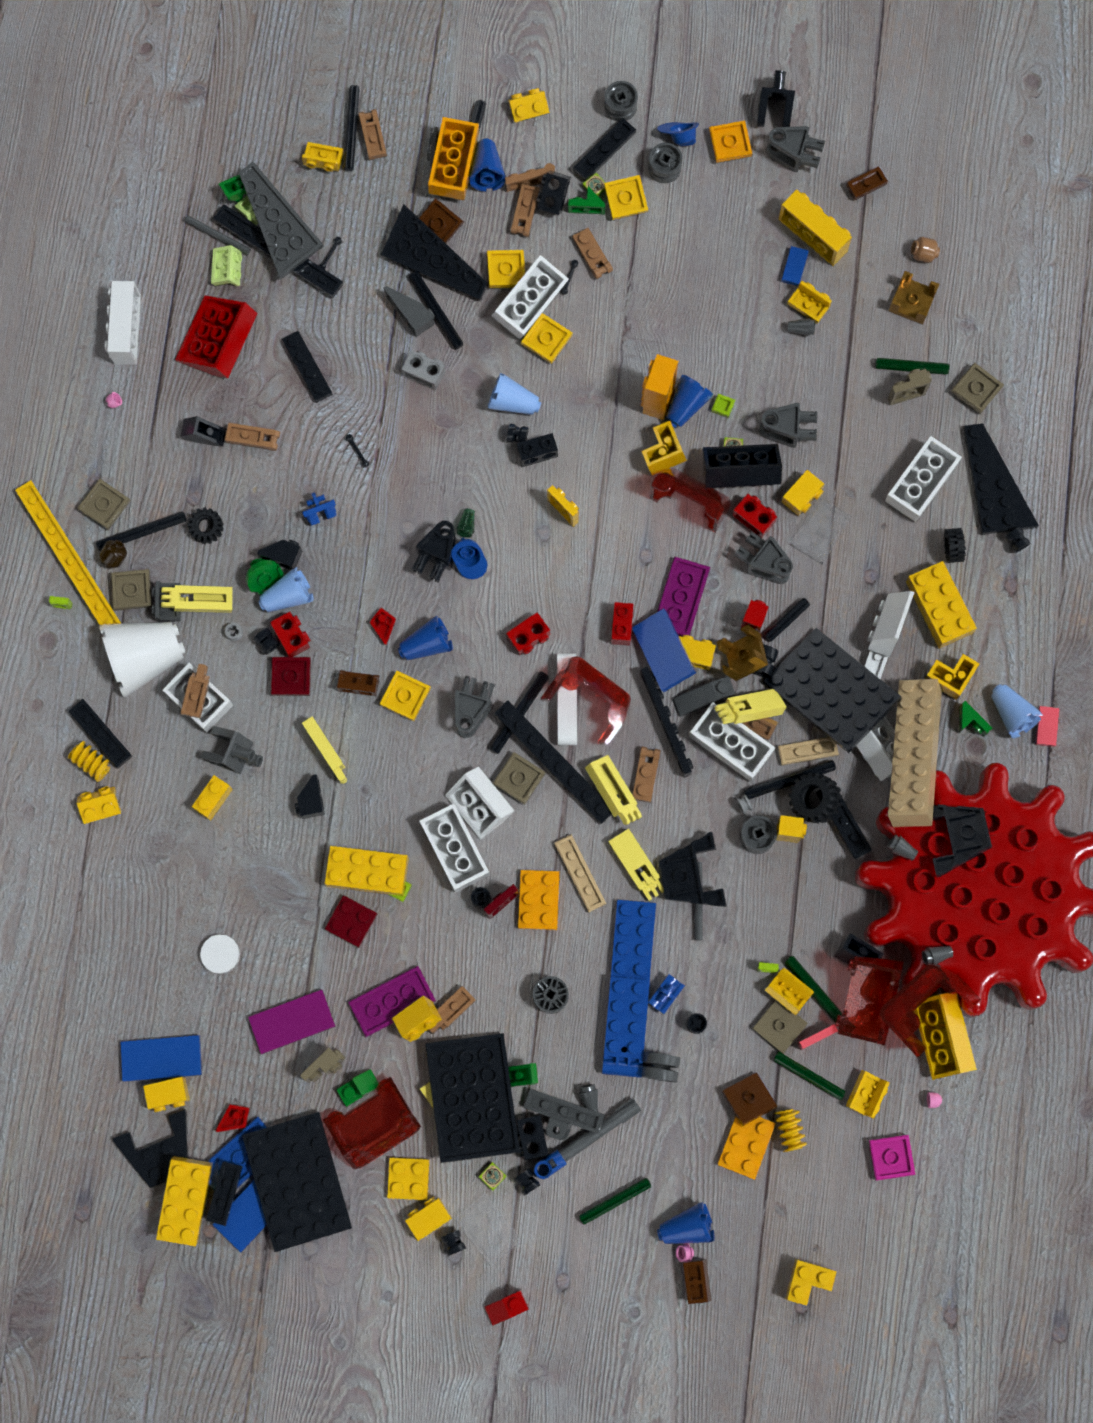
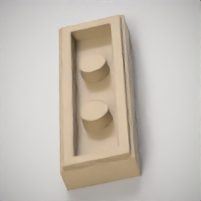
[778,737,839,766]

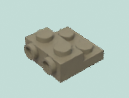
[888,369,932,405]
[300,1048,346,1083]

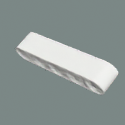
[557,653,577,745]

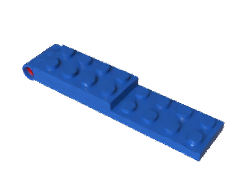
[602,900,656,1078]

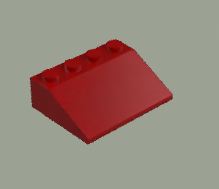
[175,295,258,378]

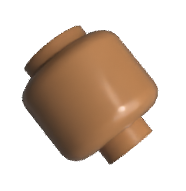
[911,237,940,263]

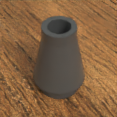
[788,318,815,336]
[887,835,918,861]
[921,945,953,967]
[579,1084,598,1112]

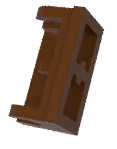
[337,670,380,697]
[683,1260,712,1304]

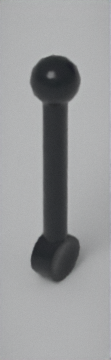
[319,237,342,269]
[561,260,578,295]
[346,434,369,467]

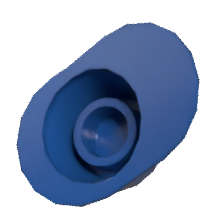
[657,122,699,146]
[451,537,488,579]

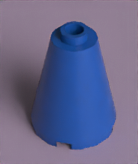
[469,138,506,192]
[666,374,714,428]
[398,616,453,660]
[657,1202,715,1244]

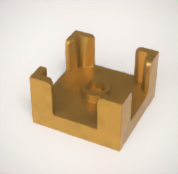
[889,271,939,324]
[716,625,768,681]

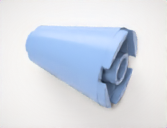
[488,373,541,415]
[258,567,314,612]
[991,684,1043,738]

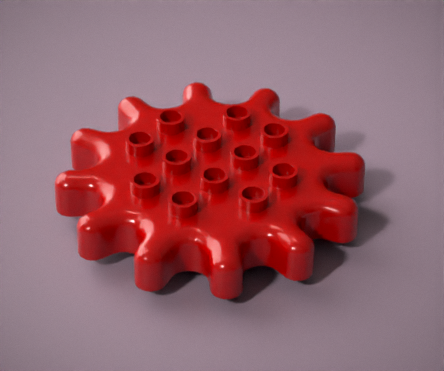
[855,763,1093,1018]

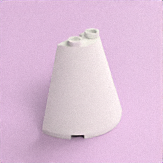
[99,622,186,697]

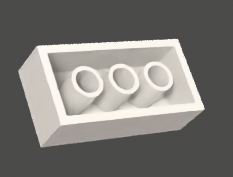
[492,255,569,339]
[105,281,141,365]
[885,436,962,522]
[689,702,775,782]
[420,804,490,893]

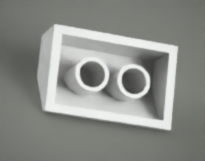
[867,591,914,657]
[856,717,895,781]
[445,766,514,840]

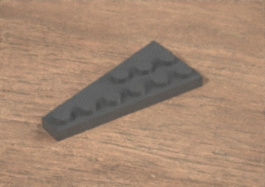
[239,162,323,280]

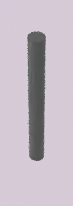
[184,215,251,255]
[695,862,703,941]

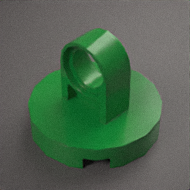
[245,558,284,595]

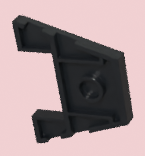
[933,804,992,878]
[659,832,727,907]
[113,1109,188,1188]

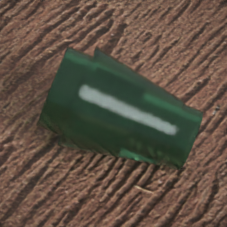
[456,508,475,538]

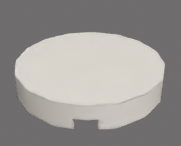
[200,934,240,974]

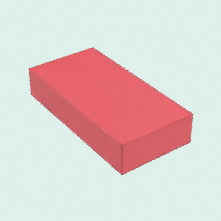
[1035,706,1059,747]
[798,1024,838,1050]

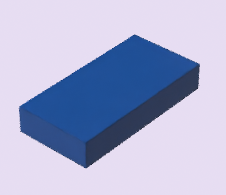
[781,246,809,286]

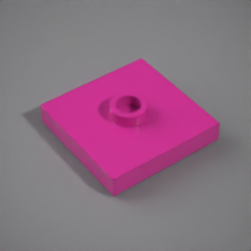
[868,1135,916,1181]

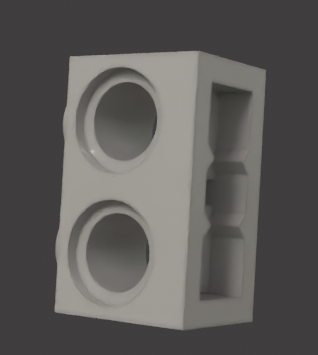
[401,350,446,390]

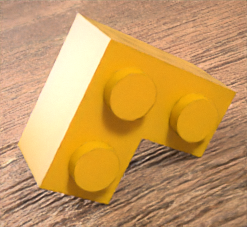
[642,421,687,476]
[924,654,979,700]
[785,1259,837,1306]

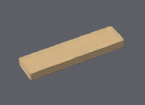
[554,834,606,913]

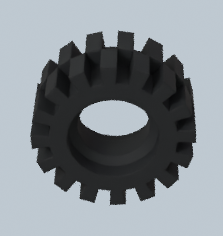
[188,507,224,544]
[944,528,966,563]

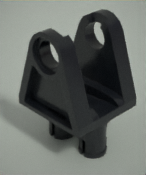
[757,70,795,127]
[411,520,456,583]

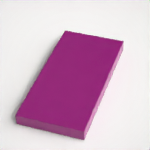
[657,556,711,637]
[348,966,436,1038]
[248,990,336,1054]

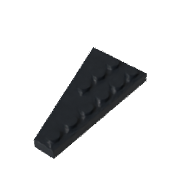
[381,204,488,300]
[963,423,1039,535]

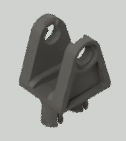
[767,126,825,173]
[759,403,817,448]
[734,531,793,584]
[455,676,495,738]
[200,726,263,774]

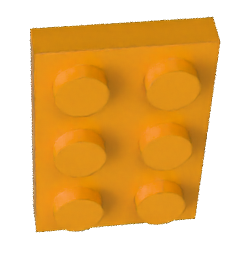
[518,870,560,930]
[717,1116,776,1180]

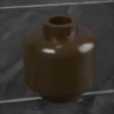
[99,540,127,569]

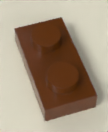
[846,166,888,200]

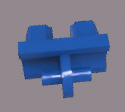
[302,492,337,526]
[648,974,685,1014]

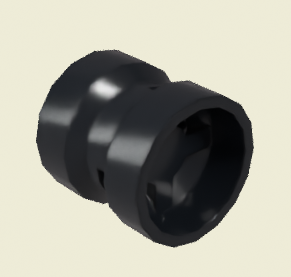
[506,423,529,443]
[1005,527,1031,553]
[253,628,280,655]
[471,887,491,909]
[687,1013,707,1034]
[514,1168,541,1196]
[440,1230,466,1256]

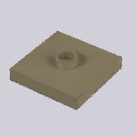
[951,362,1004,414]
[77,479,131,530]
[111,569,152,611]
[492,752,546,805]
[752,1000,808,1054]

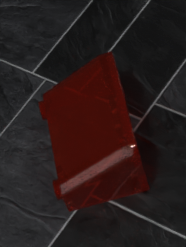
[650,468,731,533]
[836,956,904,1045]
[323,1076,421,1169]

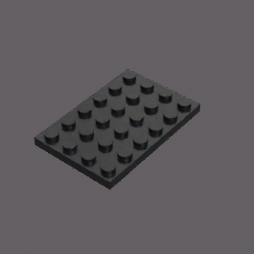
[764,628,902,753]
[425,1033,520,1164]
[242,1112,352,1252]

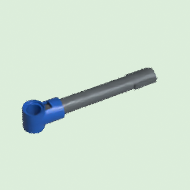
[534,1098,641,1179]

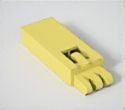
[161,585,232,613]
[714,689,787,724]
[302,716,347,784]
[585,755,642,825]
[608,829,664,901]

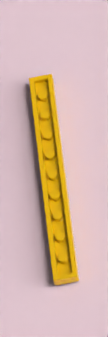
[15,480,122,625]

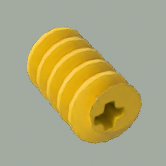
[68,741,111,782]
[774,1109,807,1153]

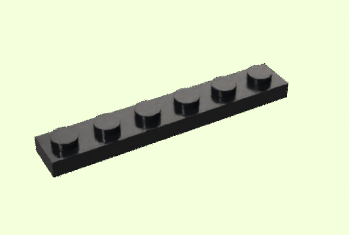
[640,667,693,778]

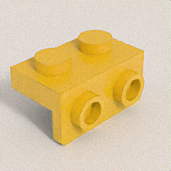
[508,88,550,122]
[302,142,344,172]
[787,281,832,324]
[76,786,121,824]
[765,968,814,1015]
[846,1070,890,1119]

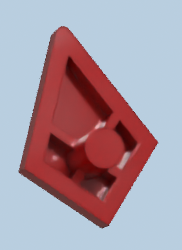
[370,608,396,645]
[216,1105,250,1132]

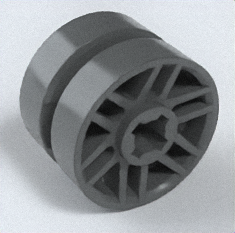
[604,81,638,122]
[648,143,682,184]
[740,816,777,854]
[533,976,569,1014]
[641,1052,681,1083]

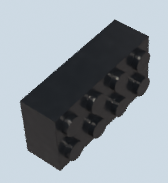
[703,444,782,488]

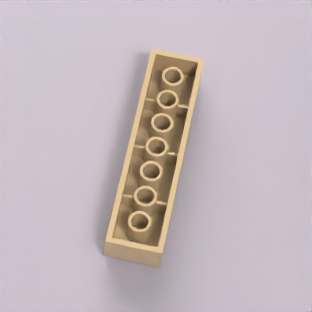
[888,679,942,827]

